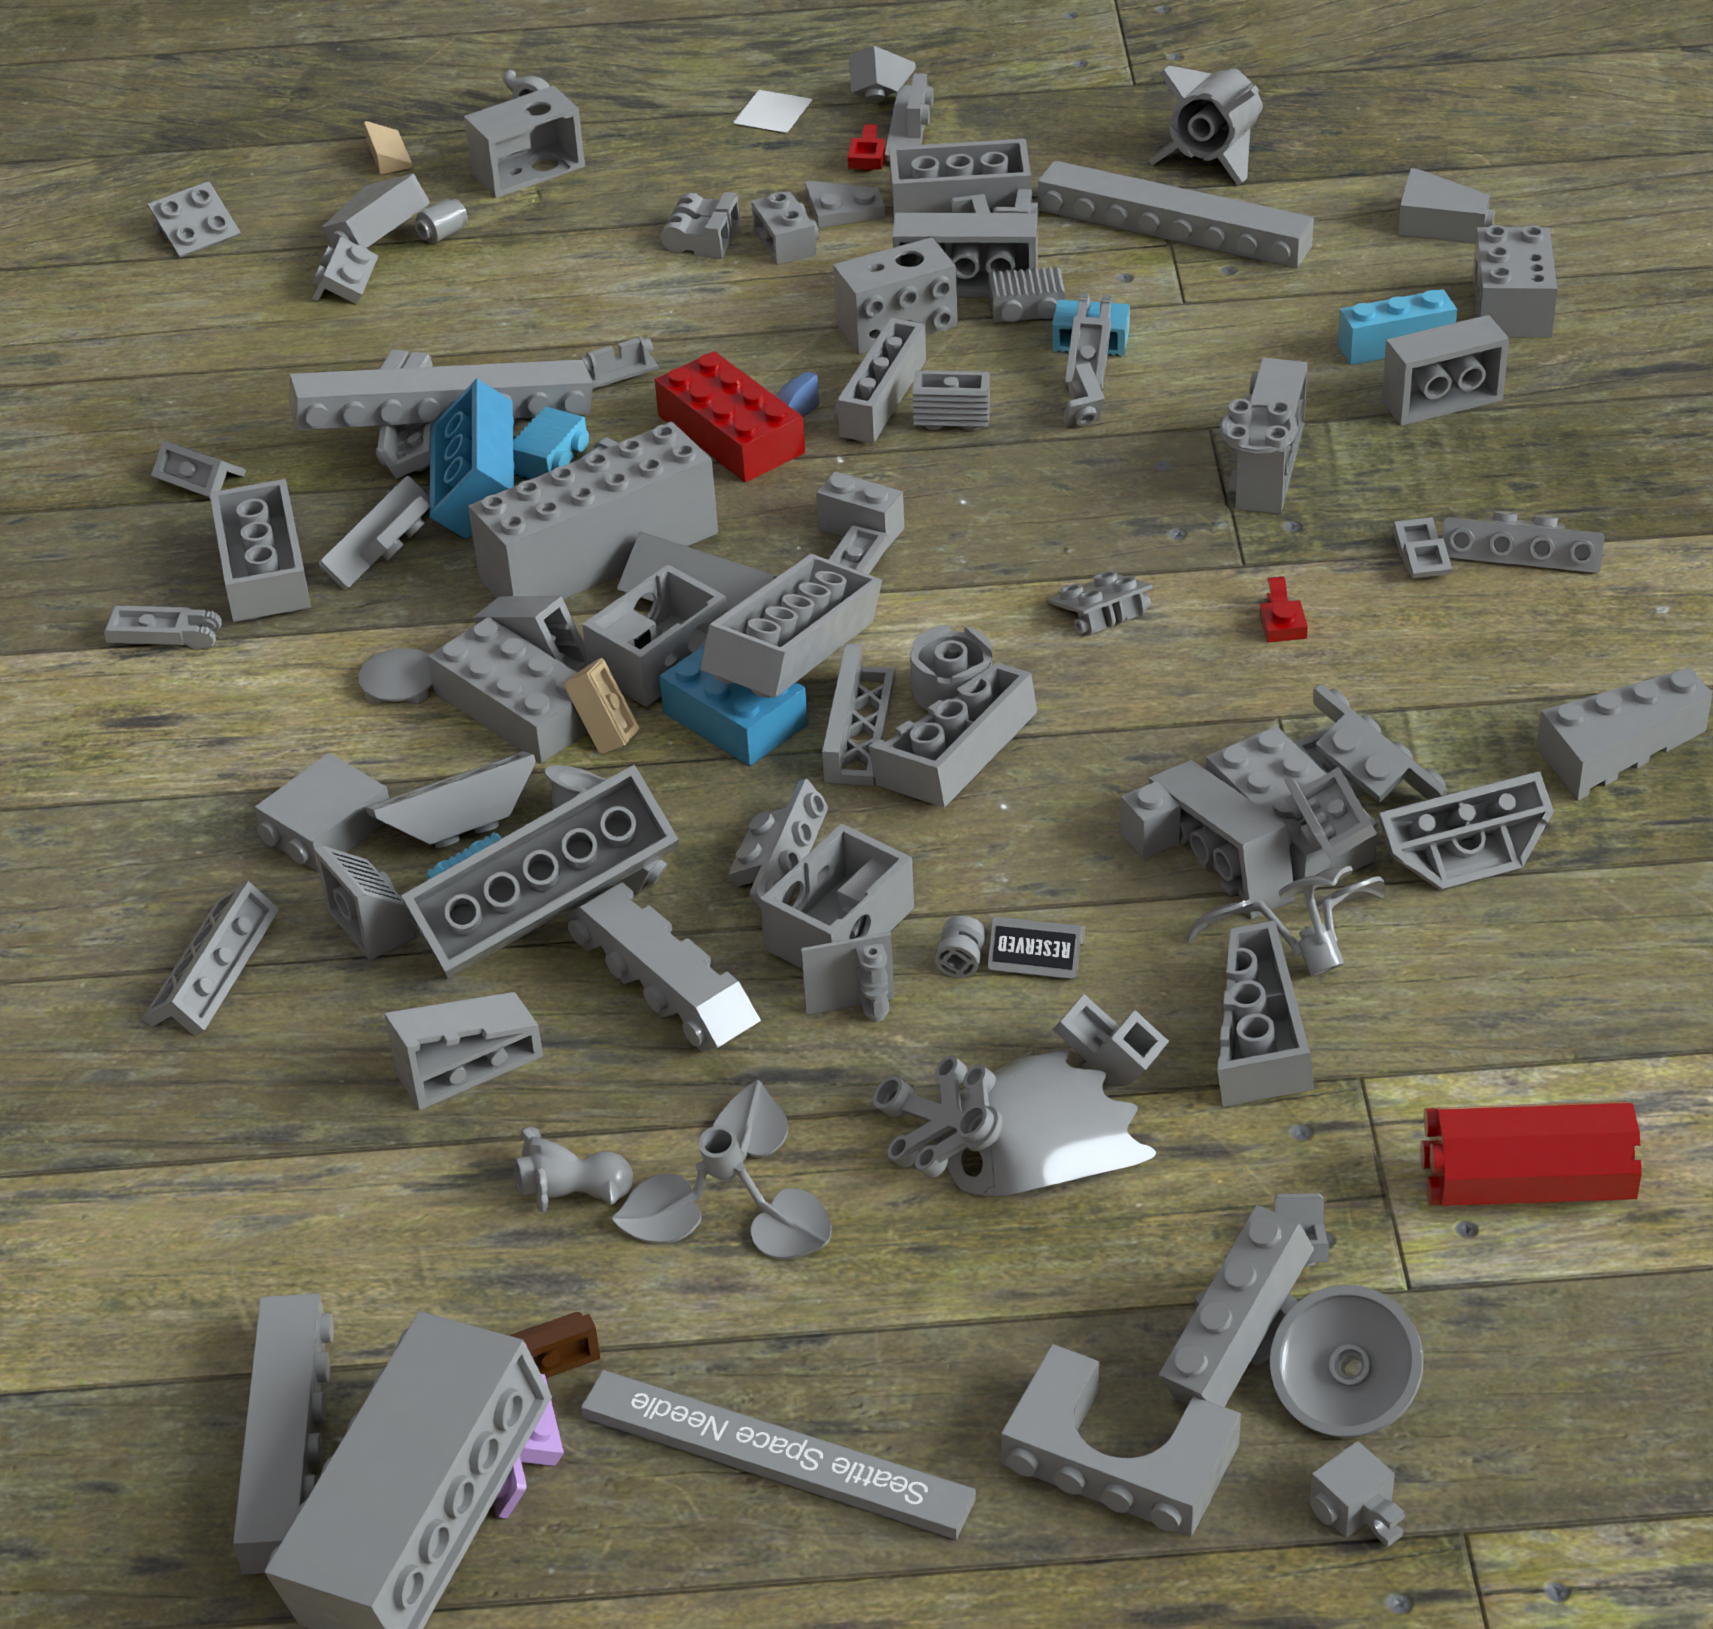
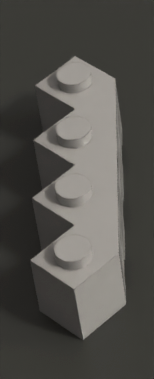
[564,882,761,1052]

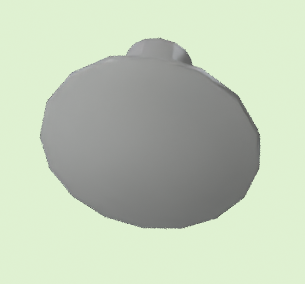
[1219,399,1298,455]
[358,648,433,704]

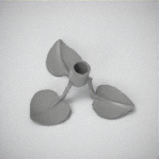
[1187,865,1386,976]
[612,1080,832,1260]

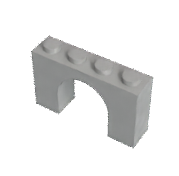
[1001,1344,1241,1538]

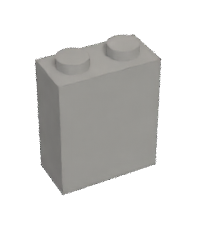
[255,753,389,873]

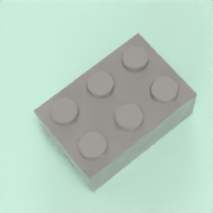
[1382,315,1509,426]

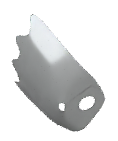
[937,1050,1156,1196]

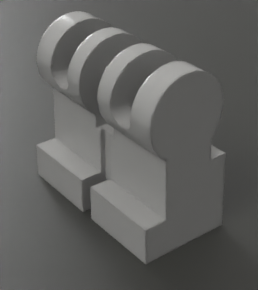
[660,192,741,259]

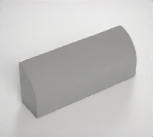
[617,531,777,612]

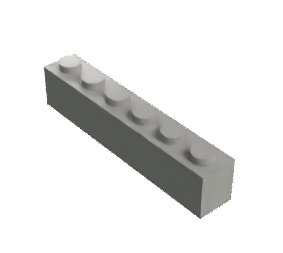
[233,1293,334,1574]

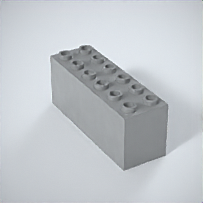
[468,422,718,600]
[264,1311,552,1629]

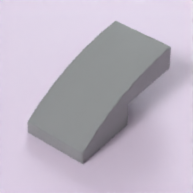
[1392,517,1452,578]

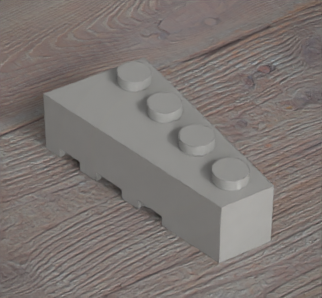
[868,663,1037,808]
[1536,667,1712,801]
[1148,760,1295,919]
[1217,920,1315,1107]

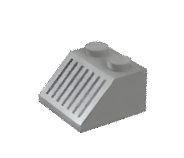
[315,846,416,961]

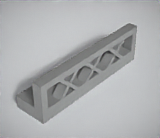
[822,644,895,786]
[142,881,279,1036]

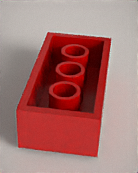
[654,351,805,483]

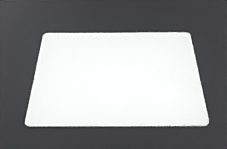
[733,90,812,133]

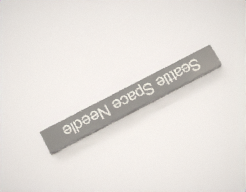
[581,1370,976,1540]

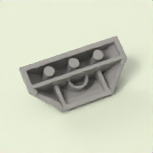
[365,751,536,848]
[1377,771,1554,891]

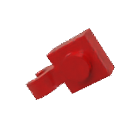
[847,124,885,171]
[1260,576,1308,643]

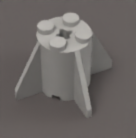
[1149,66,1263,186]

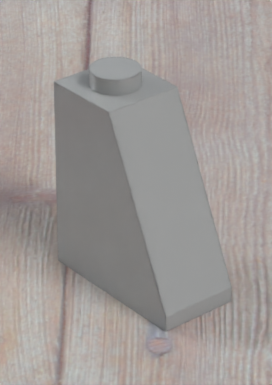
[1398,168,1495,243]
[321,173,430,248]
[473,596,588,672]

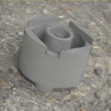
[910,625,992,710]

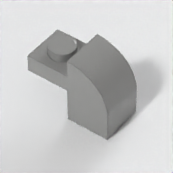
[1052,994,1169,1086]

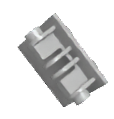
[147,181,241,258]
[1046,571,1153,635]
[801,932,894,1022]

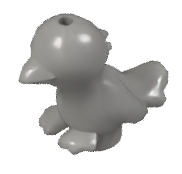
[514,1127,634,1213]

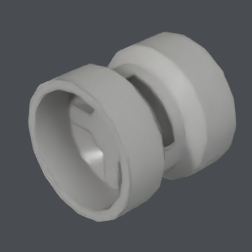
[934,915,987,978]

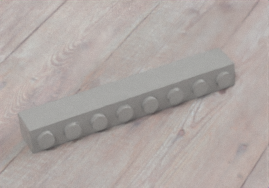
[1038,160,1314,268]
[289,359,593,430]

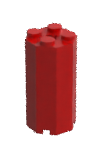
[1420,1101,1642,1206]

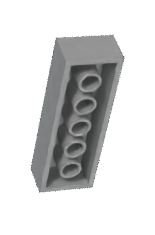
[700,554,882,698]
[401,764,679,979]

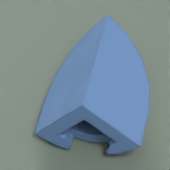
[776,372,819,417]

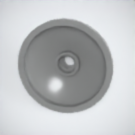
[1270,1285,1424,1438]

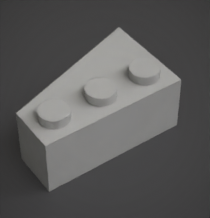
[384,992,543,1110]

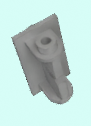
[580,336,659,389]

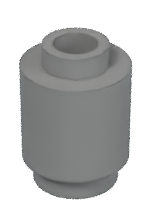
[415,199,468,244]

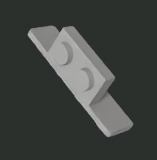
[885,73,933,161]
[319,476,430,590]
[1442,511,1605,573]
[1313,683,1447,803]
[728,779,828,909]

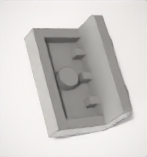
[311,237,378,304]
[376,422,434,479]
[1284,767,1377,861]

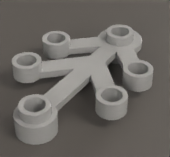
[873,1055,1002,1178]

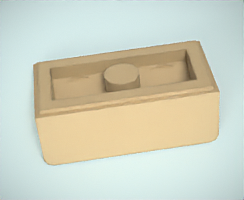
[364,121,413,175]
[564,658,640,753]

